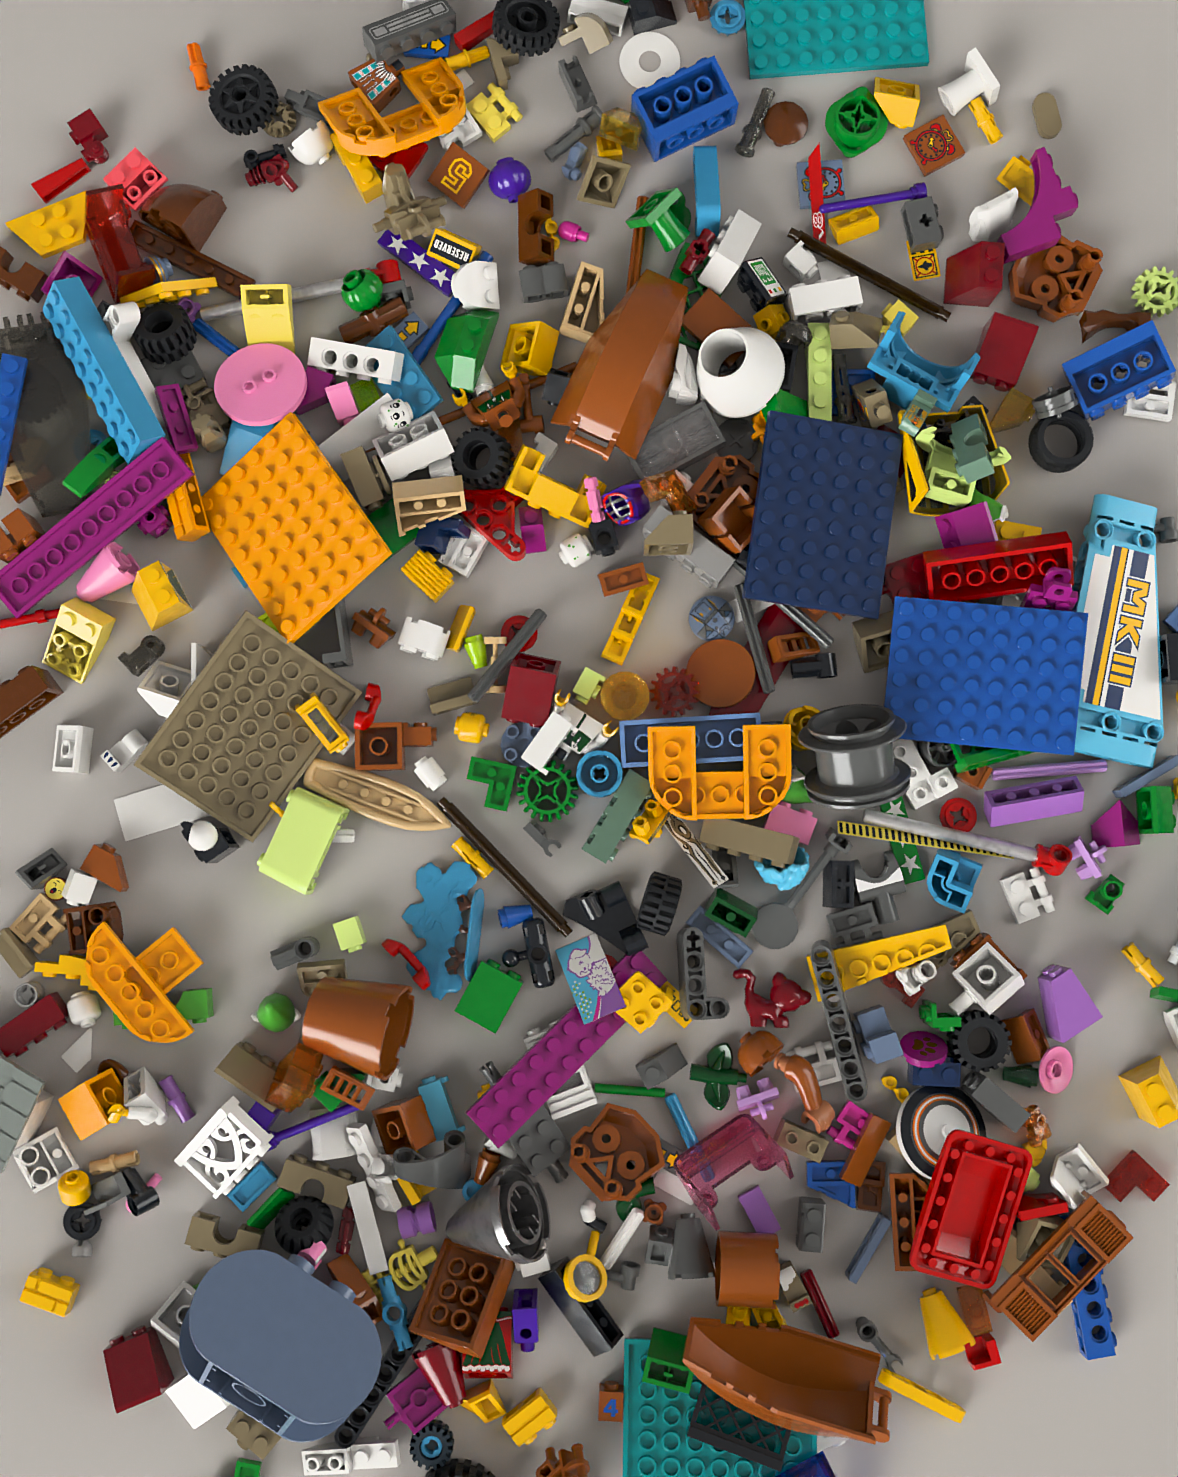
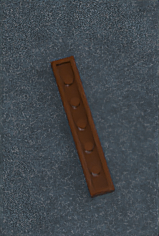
[124,220,256,299]

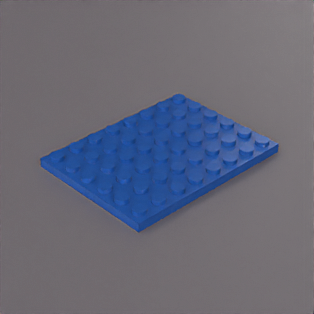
[884,596,1088,756]

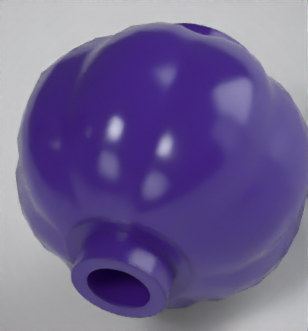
[488,157,531,203]

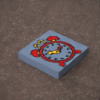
[796,159,845,209]

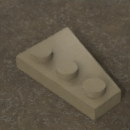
[916,909,981,970]

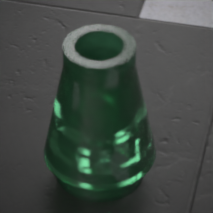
[1002,1065,1038,1088]

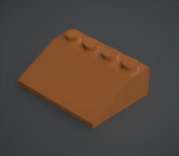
[409,1238,516,1359]

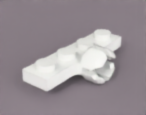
[345,1122,402,1212]

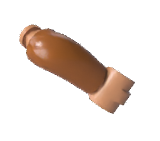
[774,1052,835,1134]

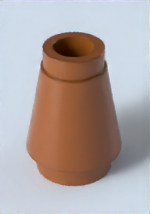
[474,1147,501,1185]

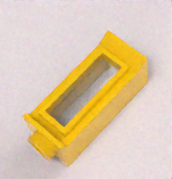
[295,692,349,754]

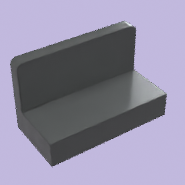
[83,1171,131,1216]

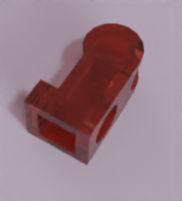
[880,969,925,1009]

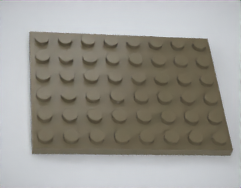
[134,610,363,843]

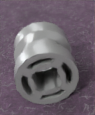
[14,982,45,1007]

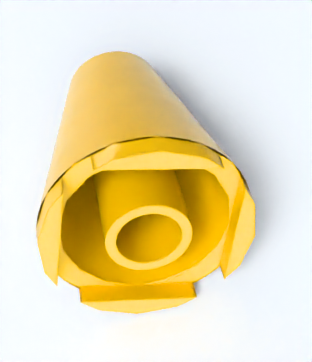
[919,1287,976,1360]

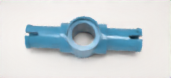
[377,1274,413,1352]

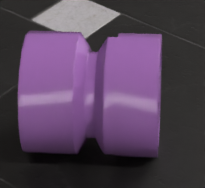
[397,1200,437,1239]

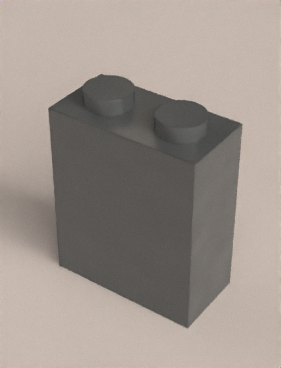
[961,1071,1031,1133]

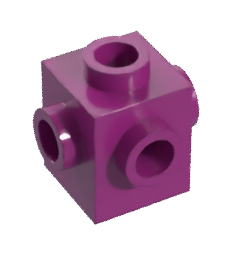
[137,504,173,539]

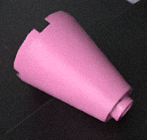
[76,542,141,603]

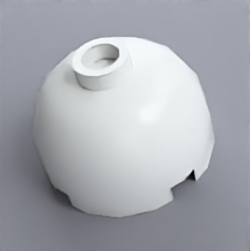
[288,120,333,165]

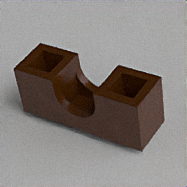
[518,188,554,267]
[0,247,48,303]

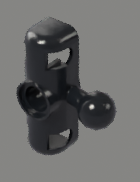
[502,917,555,988]

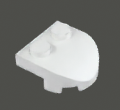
[451,261,500,311]

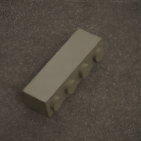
[699,819,800,868]

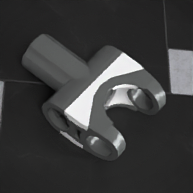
[852,850,906,925]

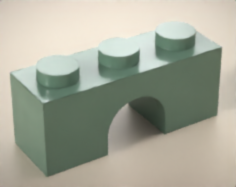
[949,413,995,484]

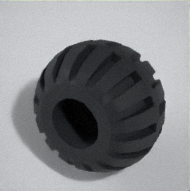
[274,1195,334,1255]

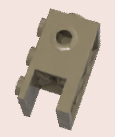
[226,1410,282,1460]

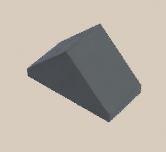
[15,848,68,890]

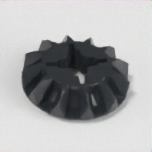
[63,1202,102,1241]

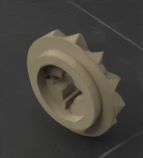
[263,101,297,138]

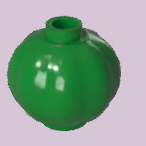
[341,269,383,312]

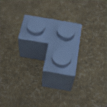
[852,1005,904,1064]

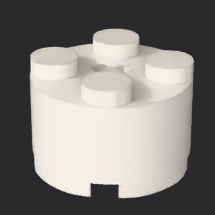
[398,617,451,661]

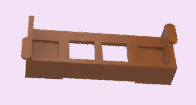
[982,1190,1134,1342]

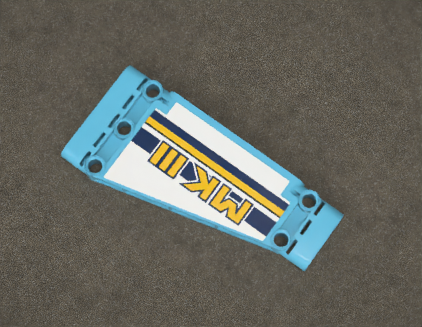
[1071,494,1164,769]

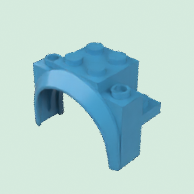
[867,311,981,413]

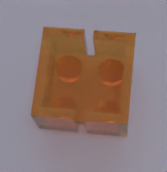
[264,1043,324,1114]

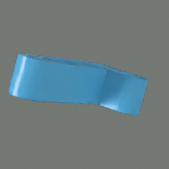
[693,146,721,237]

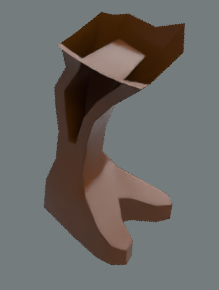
[1079,309,1151,344]

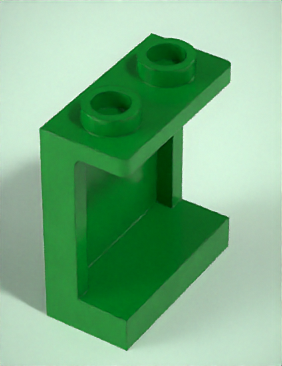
[454,958,523,1034]

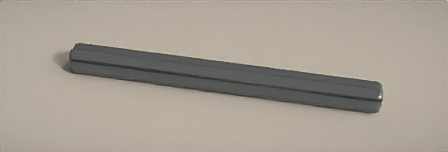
[729,553,834,649]

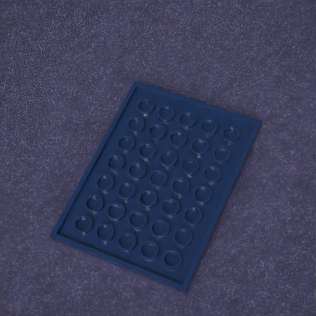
[742,410,903,619]

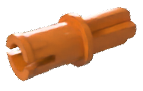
[187,42,211,91]

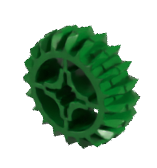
[516,760,579,822]

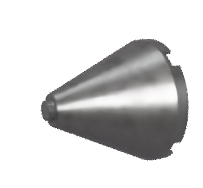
[446,1164,551,1264]

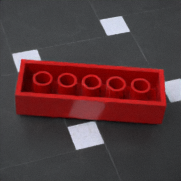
[923,531,1074,602]

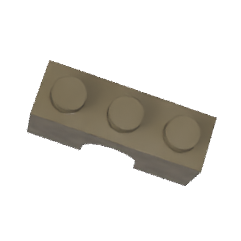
[277,1153,357,1209]
[184,1211,266,1258]

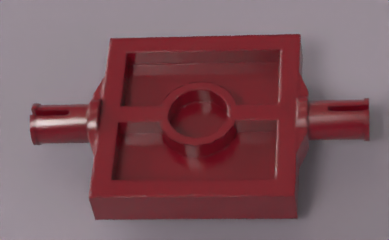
[882,552,928,607]

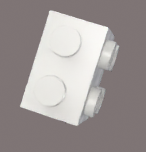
[1050,1143,1109,1210]

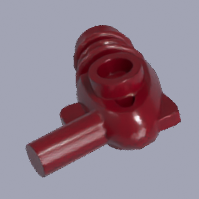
[245,154,298,193]

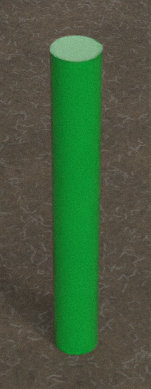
[595,1083,665,1098]

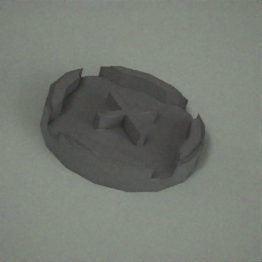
[717,418,759,460]

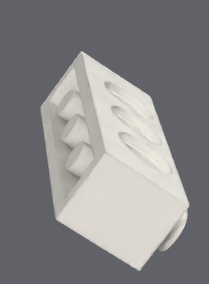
[307,337,404,385]

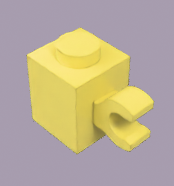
[881,299,919,337]

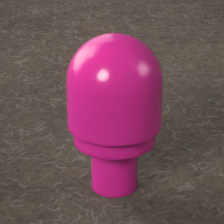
[558,221,589,242]

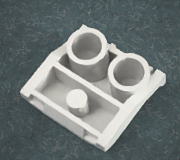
[968,187,1018,242]
[668,344,698,405]
[309,1106,359,1160]
[12,1127,79,1194]

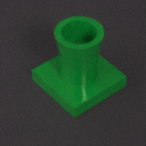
[625,187,690,252]

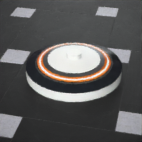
[896,1086,986,1180]

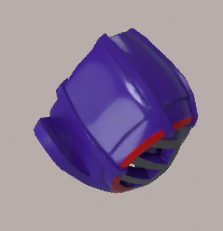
[601,479,651,526]

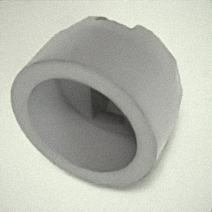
[72,1240,92,1257]

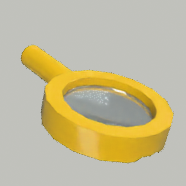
[563,1231,607,1303]

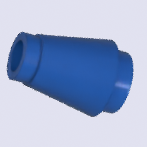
[498,904,533,929]

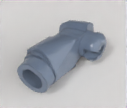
[562,142,588,181]

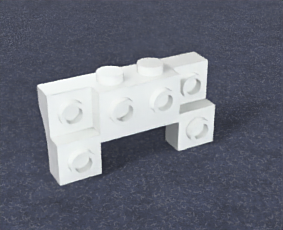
[892,739,959,810]

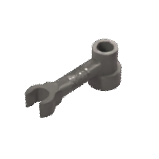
[1153,517,1178,543]
[577,1261,640,1291]
[856,1317,903,1373]

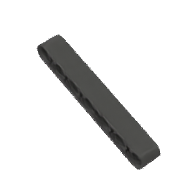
[810,940,868,1102]

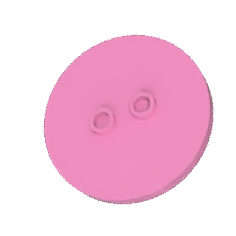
[214,343,307,426]

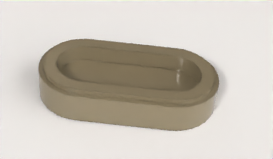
[1032,93,1062,139]

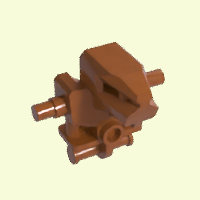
[536,1443,590,1477]

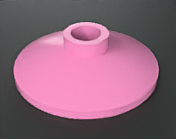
[1039,1046,1073,1094]

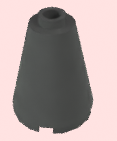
[668,1213,715,1280]

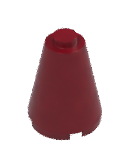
[411,1342,466,1409]

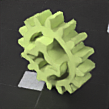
[1131,266,1178,318]

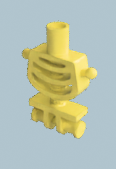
[361,1239,438,1307]

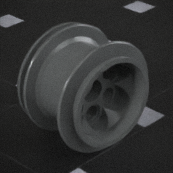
[798,704,911,809]

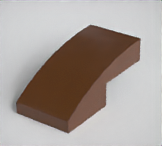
[856,1161,886,1213]

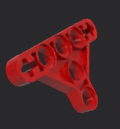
[458,485,526,561]

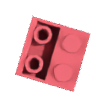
[103,148,168,211]

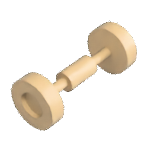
[484,637,507,693]

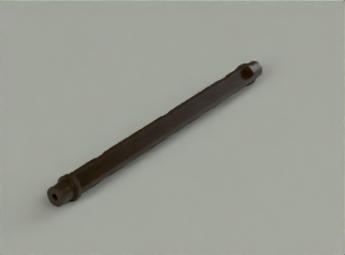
[787,228,951,322]
[437,797,573,938]

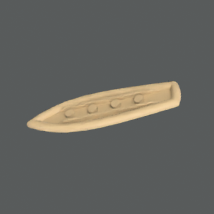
[303,758,452,831]

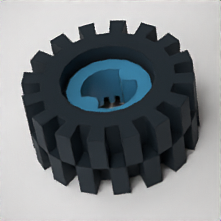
[410,1419,454,1470]

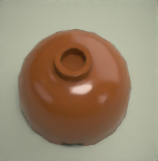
[737,1030,784,1077]

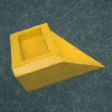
[460,1379,507,1424]

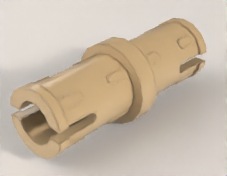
[89,1150,140,1176]

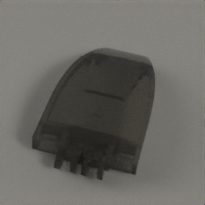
[0,312,92,518]

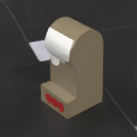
[780,1260,812,1313]

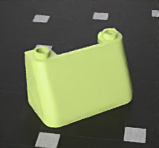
[257,787,350,895]

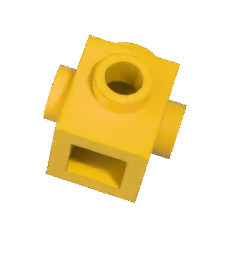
[753,304,793,342]

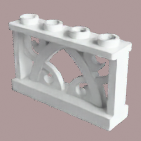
[174,1096,274,1199]

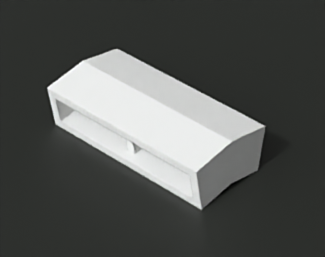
[567,0,628,37]

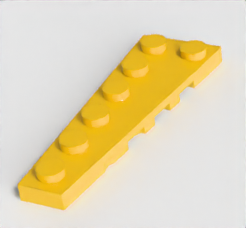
[806,924,952,1002]

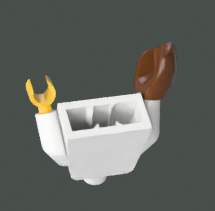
[97,1059,169,1125]

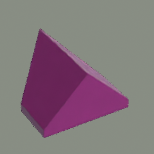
[1090,800,1140,847]

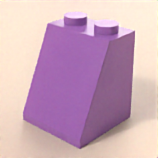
[1038,964,1103,1043]

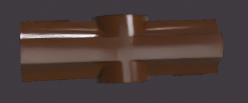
[339,296,409,344]

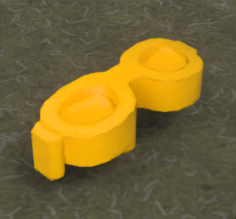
[545,218,560,252]
[881,1075,909,1103]

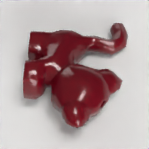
[733,968,812,1028]

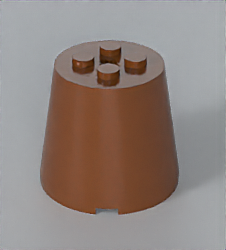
[302,977,415,1080]

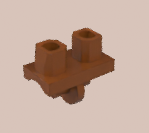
[351,607,396,649]

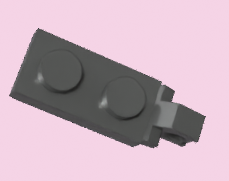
[284,89,331,127]

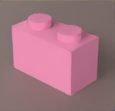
[762,801,817,845]

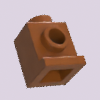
[403,722,437,747]
[952,762,993,790]

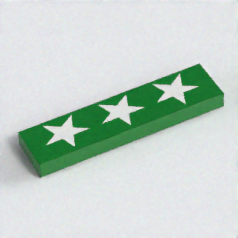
[879,796,925,885]

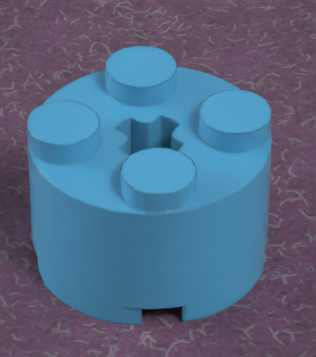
[576,750,623,798]

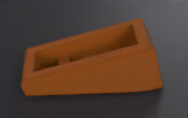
[767,632,821,663]
[320,1065,376,1111]

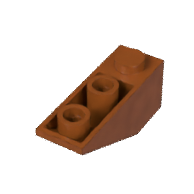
[326,1254,383,1325]

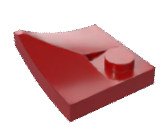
[367,142,429,179]
[1017,1192,1069,1221]

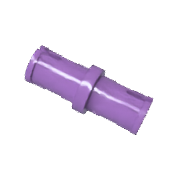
[158,1075,195,1123]

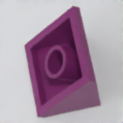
[41,251,103,298]

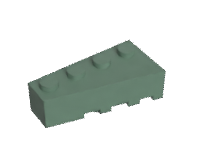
[582,769,653,864]

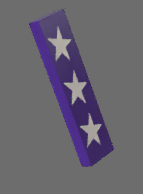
[377,230,455,298]

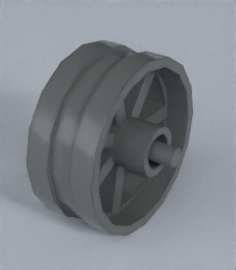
[1032,386,1078,419]
[917,741,963,767]

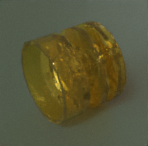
[601,672,650,721]

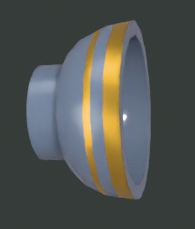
[144,255,173,285]

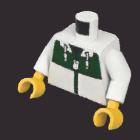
[550,689,619,761]

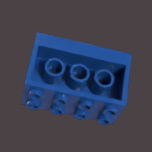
[631,56,739,162]
[1062,320,1176,421]

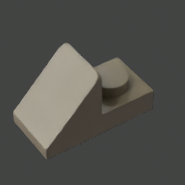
[486,38,519,90]

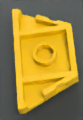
[5,191,90,259]

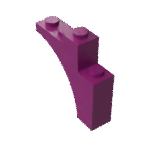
[997,147,1079,264]

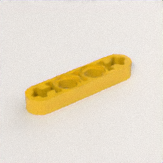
[877,1367,966,1423]

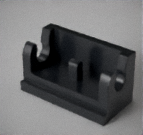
[822,860,854,908]

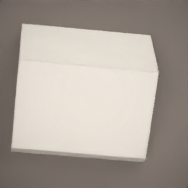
[52,725,94,774]

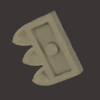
[297,959,348,998]

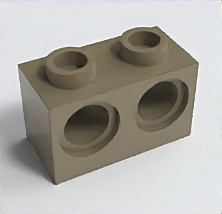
[773,1118,829,1163]

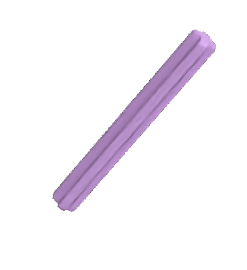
[991,759,1107,780]

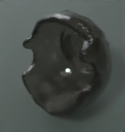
[775,320,813,349]

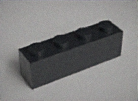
[538,1256,624,1357]

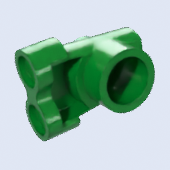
[1085,874,1125,915]

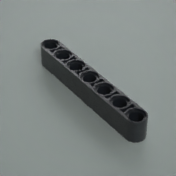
[334,1299,422,1448]

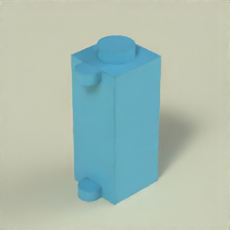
[418,1075,466,1142]

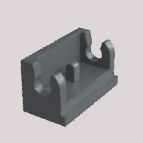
[558,56,597,113]

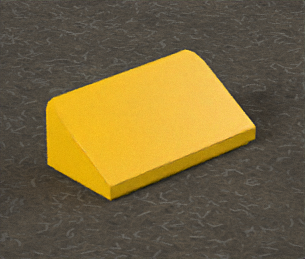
[828,206,879,245]
[446,605,476,653]

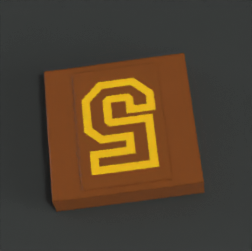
[427,142,490,209]

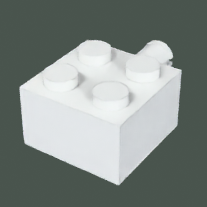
[948,942,1025,1016]

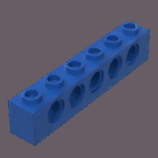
[1056,1208,1117,1360]

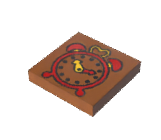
[903,115,966,177]

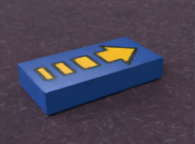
[403,35,451,60]

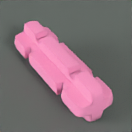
[584,477,605,523]

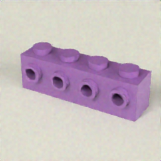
[983,776,1084,827]

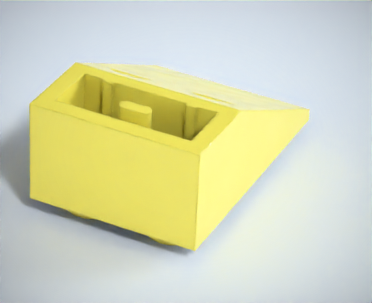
[240,284,295,354]
[42,597,116,684]

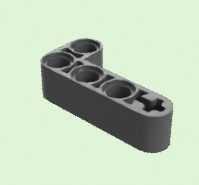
[677,927,730,1020]

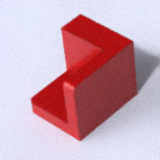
[964,1332,1002,1370]

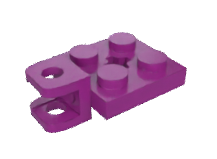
[1020,567,1078,611]

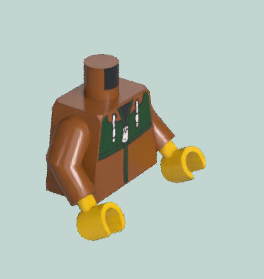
[452,360,526,431]

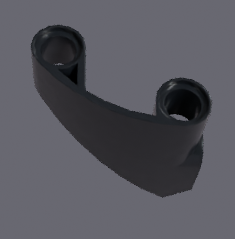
[563,881,649,956]

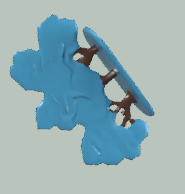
[402,861,484,1000]

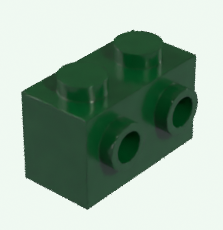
[705,888,758,938]

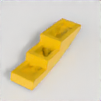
[601,573,660,666]

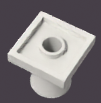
[938,47,1000,116]

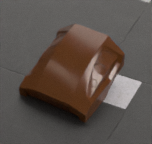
[63,901,124,956]

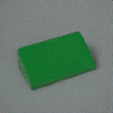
[247,1187,295,1229]

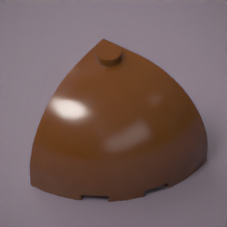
[138,184,227,252]

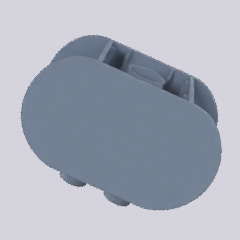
[179,1250,381,1443]

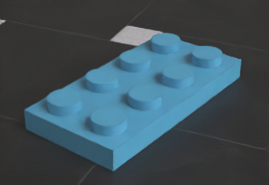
[365,326,444,421]

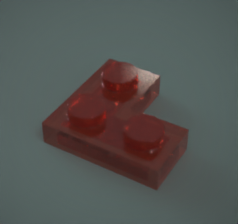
[1104,1150,1170,1202]

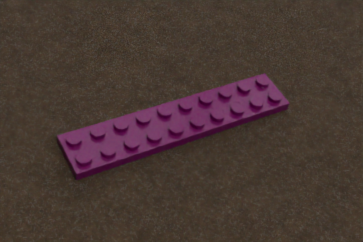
[0,437,195,618]
[465,951,667,1149]

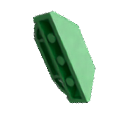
[434,309,499,393]

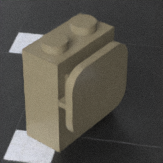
[340,446,393,512]

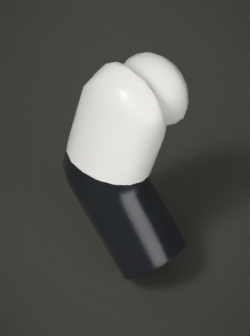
[580,1199,607,1234]

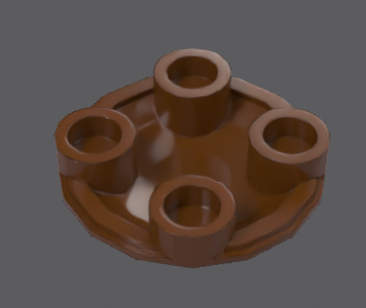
[763,101,808,147]

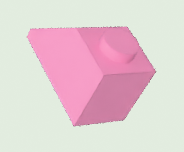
[325,381,360,426]

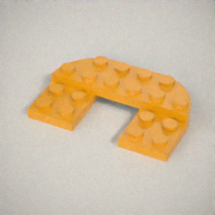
[317,57,466,157]
[648,723,792,821]

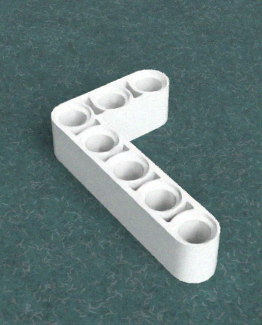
[103,301,166,427]

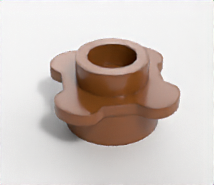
[642,1199,667,1226]

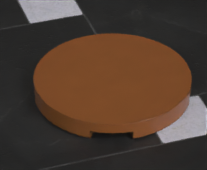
[686,639,756,708]

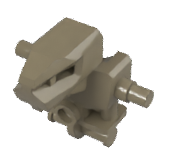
[372,162,447,241]
[168,377,232,453]

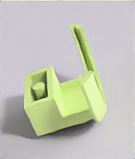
[915,426,1011,508]

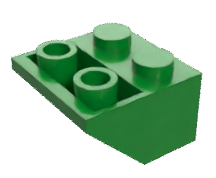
[642,1327,694,1394]

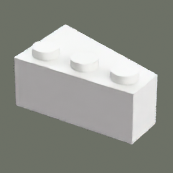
[697,209,762,295]

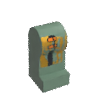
[898,389,938,437]

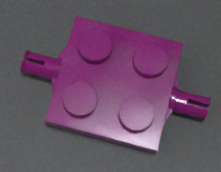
[383,1367,449,1435]

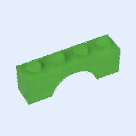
[113,988,214,1029]

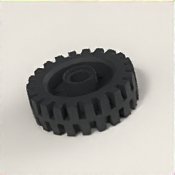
[492,0,560,57]
[208,64,279,136]

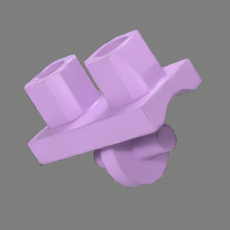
[1068,836,1108,880]
[736,1077,779,1120]

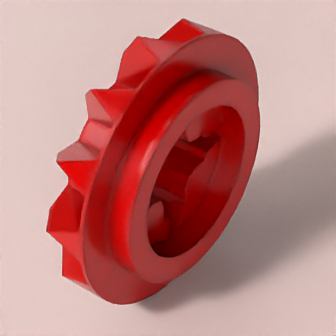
[501,615,538,652]
[939,798,977,832]

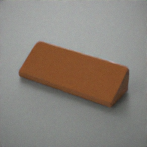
[839,1112,892,1187]

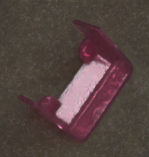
[673,1114,794,1231]

